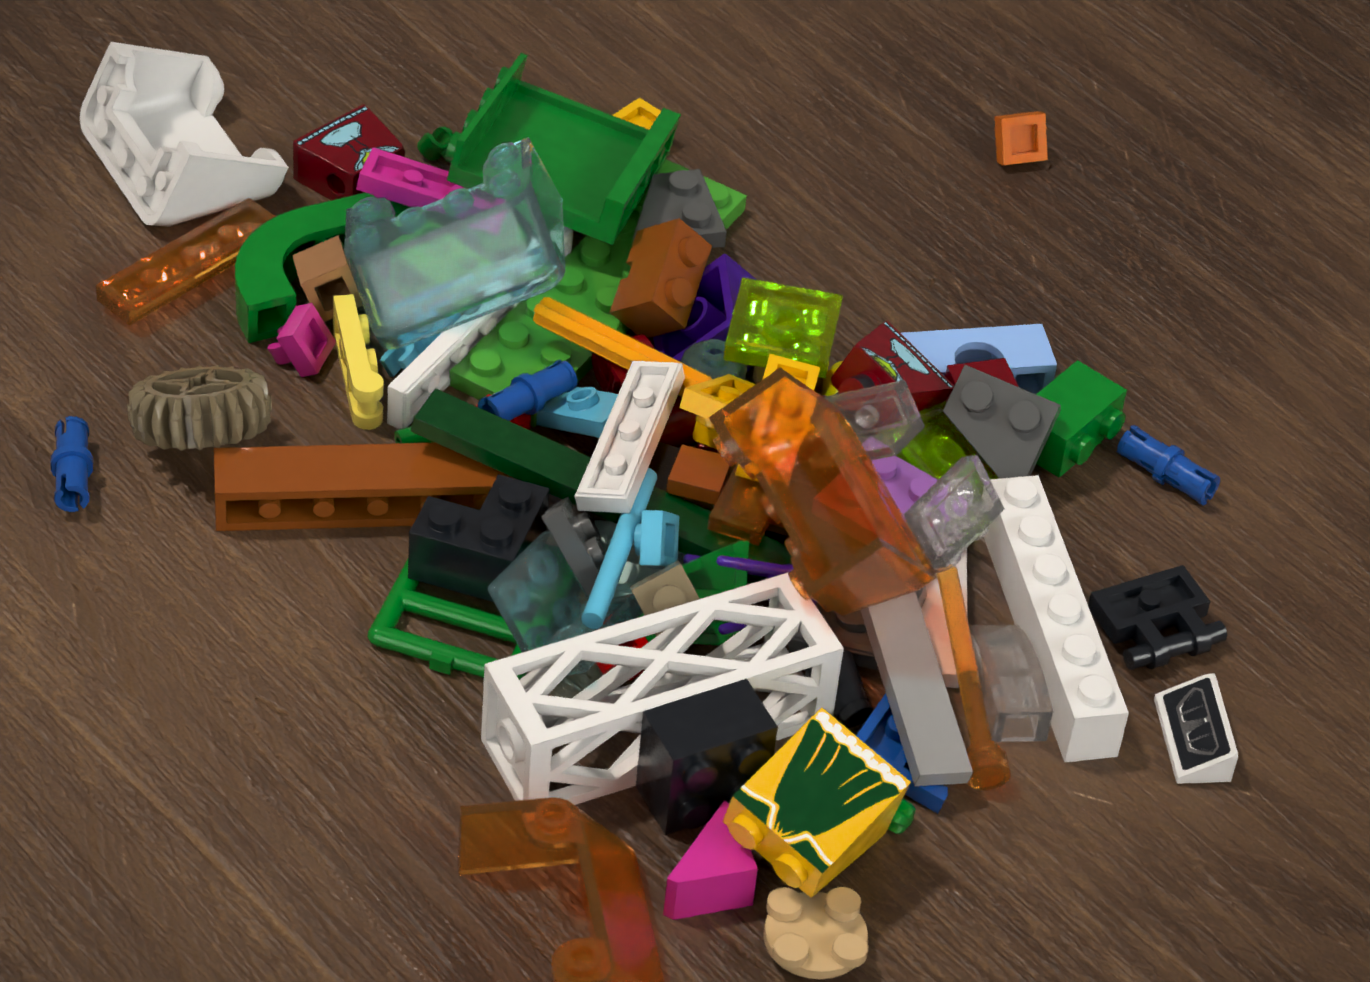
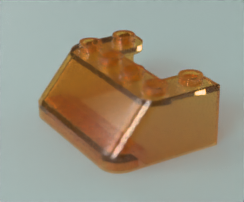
[709,367,937,616]

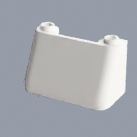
[80,42,289,227]

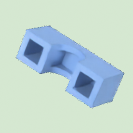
[901,324,1057,394]

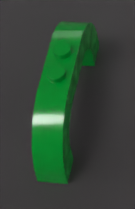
[235,193,531,343]

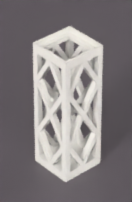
[481,571,844,821]

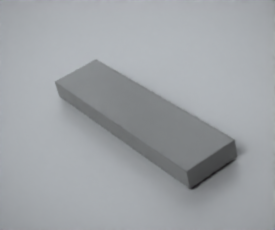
[859,591,973,786]

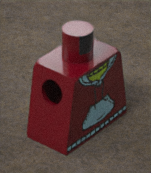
[293,104,405,200]
[830,321,954,430]

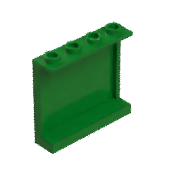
[445,53,681,245]

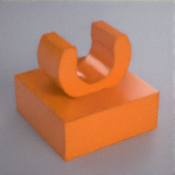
[995,111,1048,166]

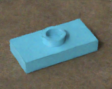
[536,387,618,438]

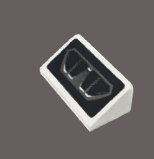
[1154,673,1238,784]

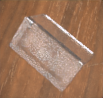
[808,380,925,472]

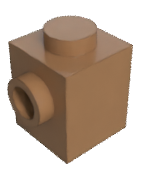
[292,235,366,322]

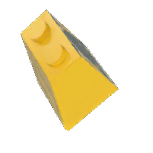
[722,707,911,898]

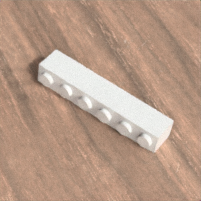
[979,475,1129,763]

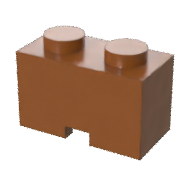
[609,218,712,338]

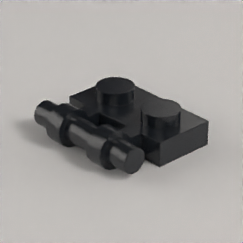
[1088,565,1227,670]

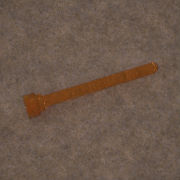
[936,562,1011,790]

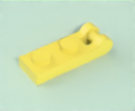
[333,294,384,430]

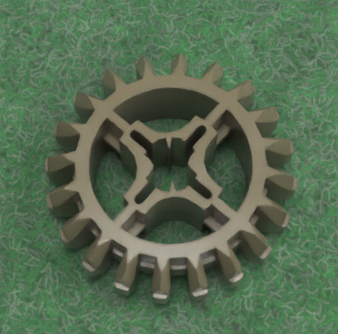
[127,365,272,451]

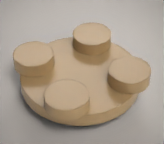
[764,887,868,979]

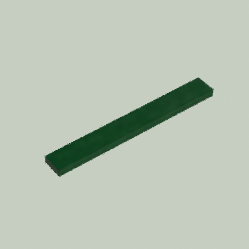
[411,388,823,584]

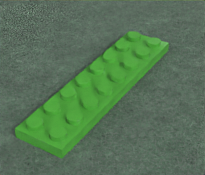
[449,159,747,427]

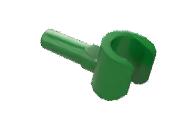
[418,126,453,164]

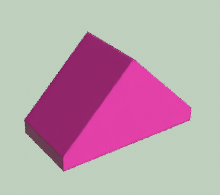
[663,801,758,920]

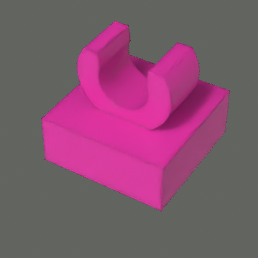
[267,303,336,377]

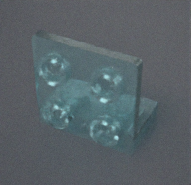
[488,531,643,676]

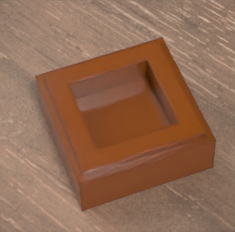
[666,445,733,505]

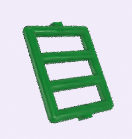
[367,544,575,680]

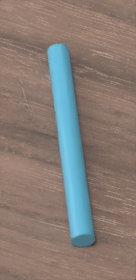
[581,468,657,629]

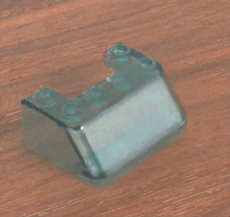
[344,137,565,350]

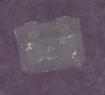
[903,455,1005,573]

